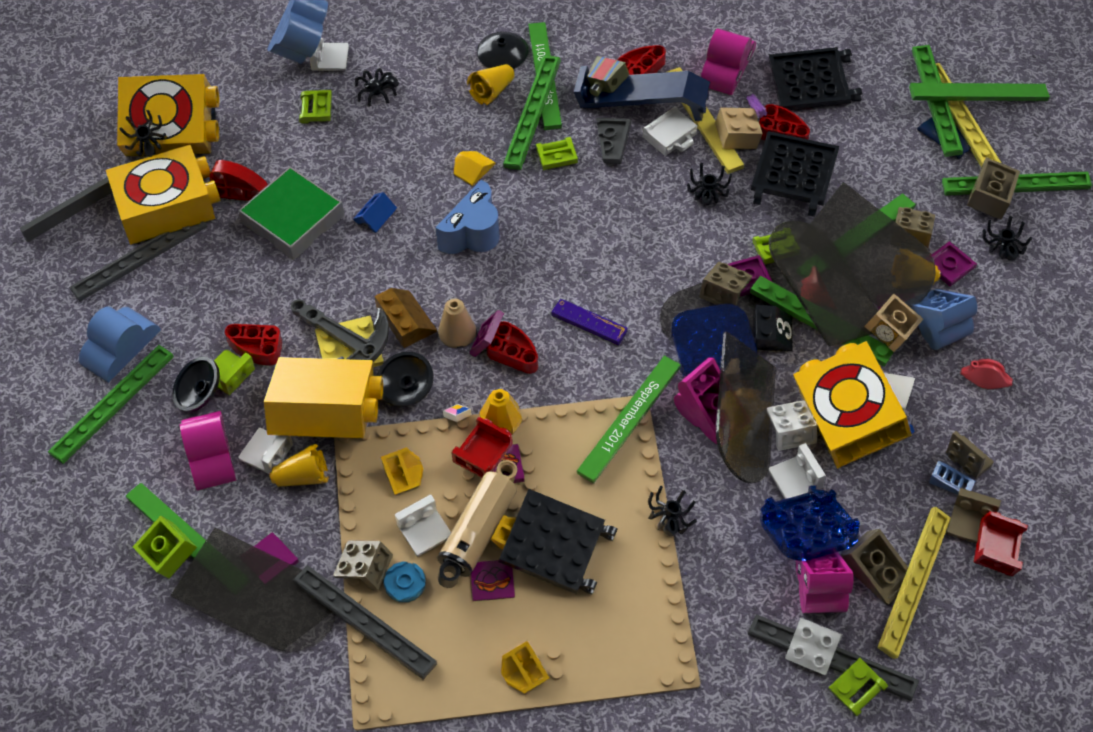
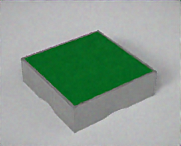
[238,166,345,260]

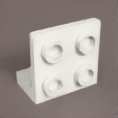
[309,38,349,71]
[767,400,817,451]
[238,428,293,474]
[769,443,826,502]
[395,495,451,556]
[785,618,843,675]

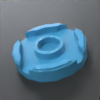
[384,562,426,602]

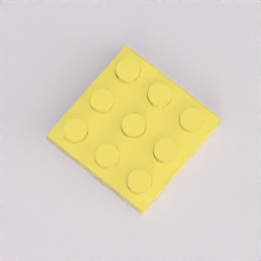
[315,315,384,367]

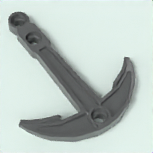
[291,299,389,362]

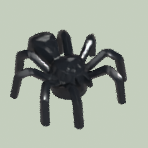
[355,68,399,107]
[120,110,167,157]
[687,163,732,206]
[982,216,1032,261]
[648,485,697,537]

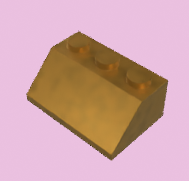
[374,288,437,348]

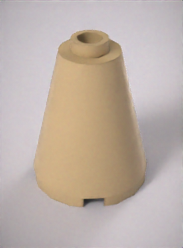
[438,299,476,348]

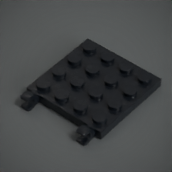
[769,47,863,110]
[751,131,839,217]
[498,489,618,594]

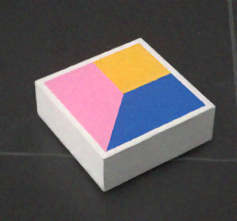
[443,404,471,422]

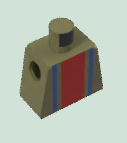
[587,56,630,96]

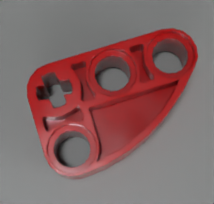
[617,45,666,75]
[759,104,810,140]
[210,160,268,201]
[486,321,539,374]
[225,324,282,366]

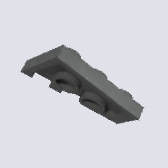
[596,118,631,164]

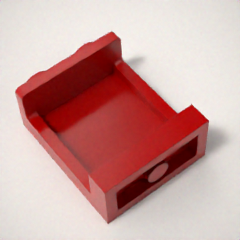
[451,417,513,478]
[973,511,1028,576]

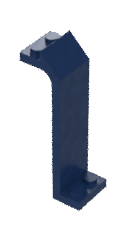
[574,66,710,121]

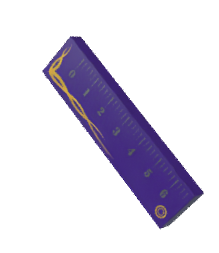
[551,298,628,346]

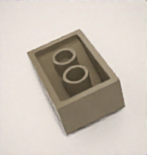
[967,157,1020,219]
[841,529,908,605]

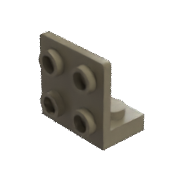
[890,207,935,252]
[699,262,752,312]
[946,431,994,479]
[947,488,1001,543]
[333,541,393,590]

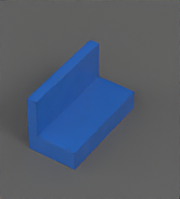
[353,192,397,233]

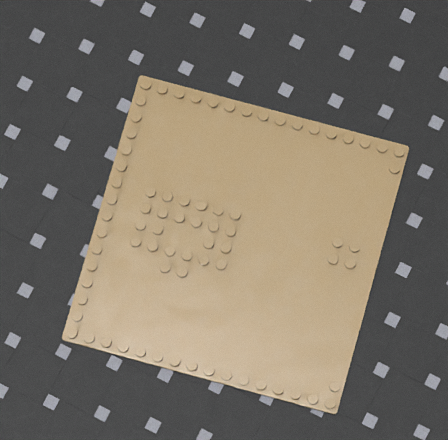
[334,396,700,731]

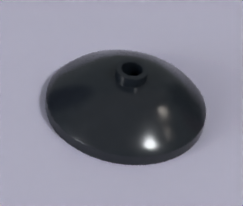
[477,31,528,69]
[377,351,434,407]
[172,357,220,412]

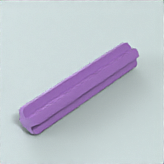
[746,94,767,118]

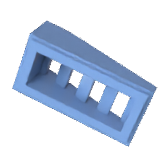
[929,461,975,495]

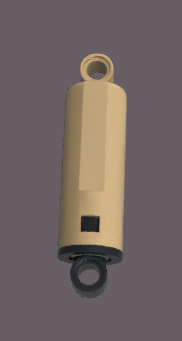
[437,460,517,588]

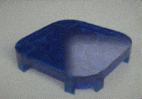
[671,304,757,377]
[760,485,860,561]

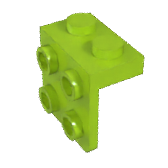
[214,350,255,396]

